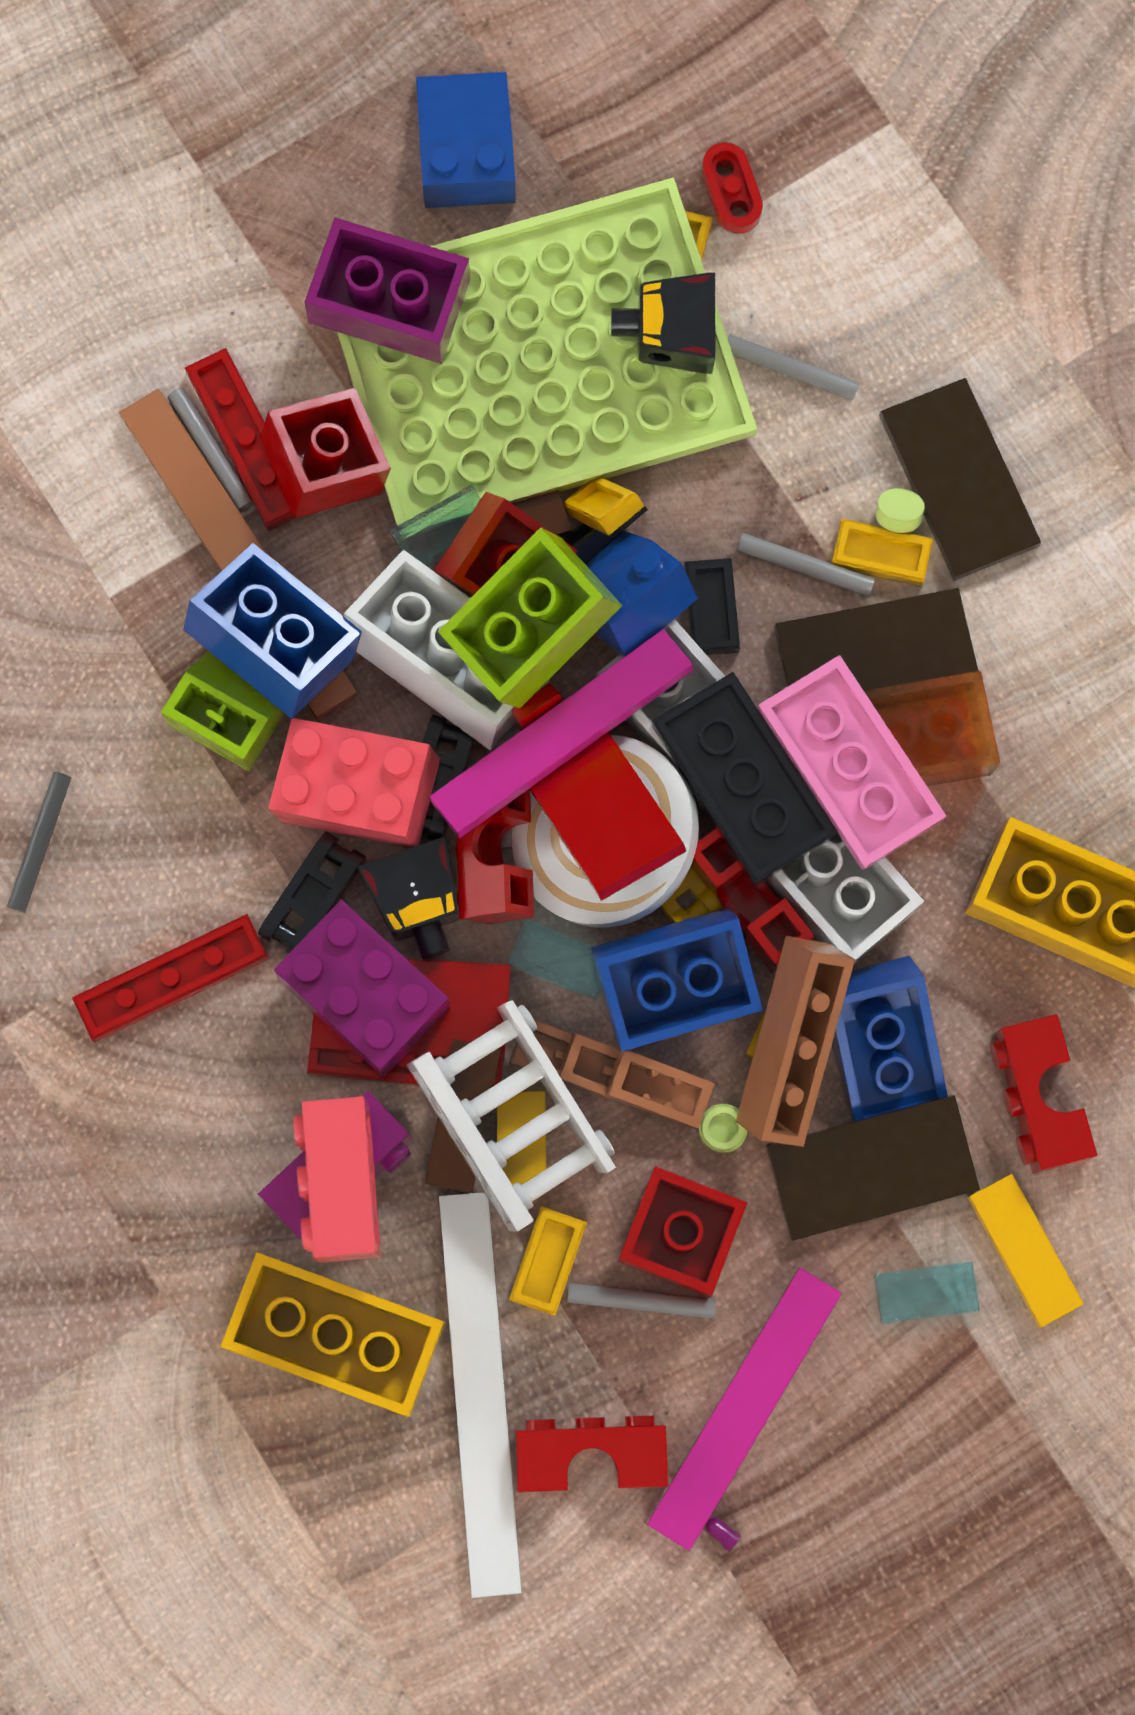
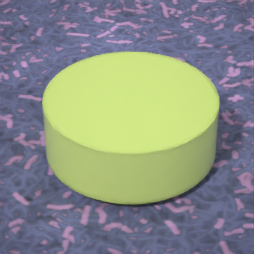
[876,488,924,533]
[698,1104,748,1154]

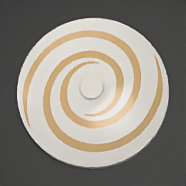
[512,735,699,928]

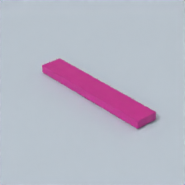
[429,629,694,838]
[646,1267,842,1552]

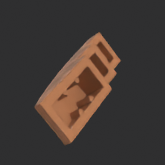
[508,1020,715,1129]

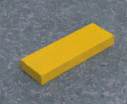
[967,1174,1084,1328]

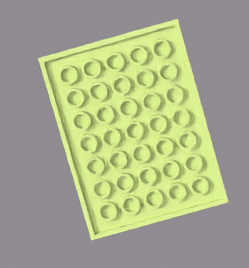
[337,177,758,539]

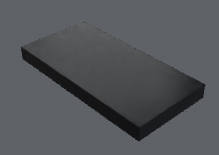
[651,672,838,886]

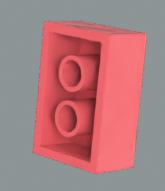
[268,718,440,848]
[294,1096,381,1263]

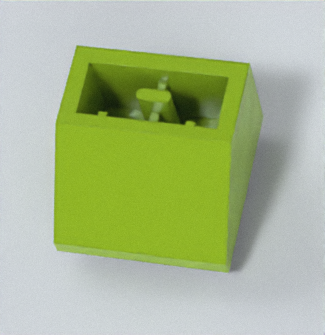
[161,651,285,772]

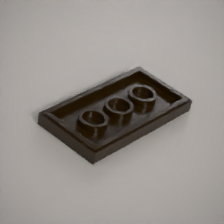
[879,378,1041,581]
[774,588,980,702]
[765,1095,980,1241]

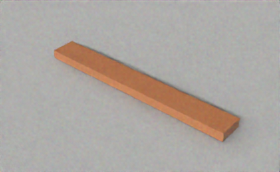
[119,388,358,720]

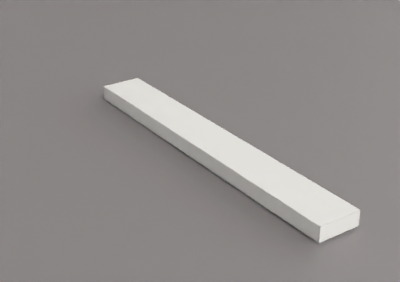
[439,1192,522,1598]

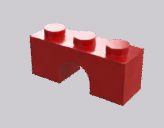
[455,777,534,924]
[691,828,815,974]
[990,1014,1098,1174]
[516,1415,669,1492]

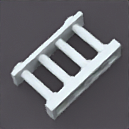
[407,1000,616,1232]

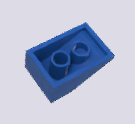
[416,72,516,208]
[585,531,698,657]
[832,956,948,1121]

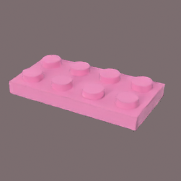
[757,655,947,871]

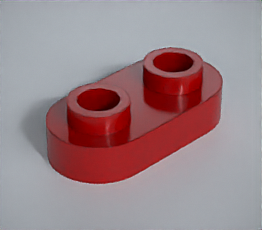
[702,142,763,234]

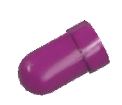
[706,1518,742,1552]

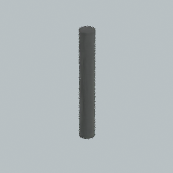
[7,772,71,913]

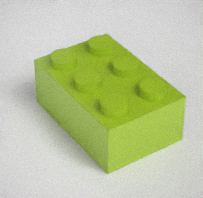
[438,527,622,708]

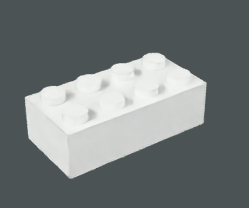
[344,549,550,751]

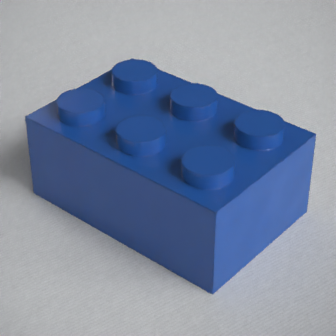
[183,543,362,719]
[590,907,763,1052]

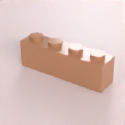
[736,936,855,1147]

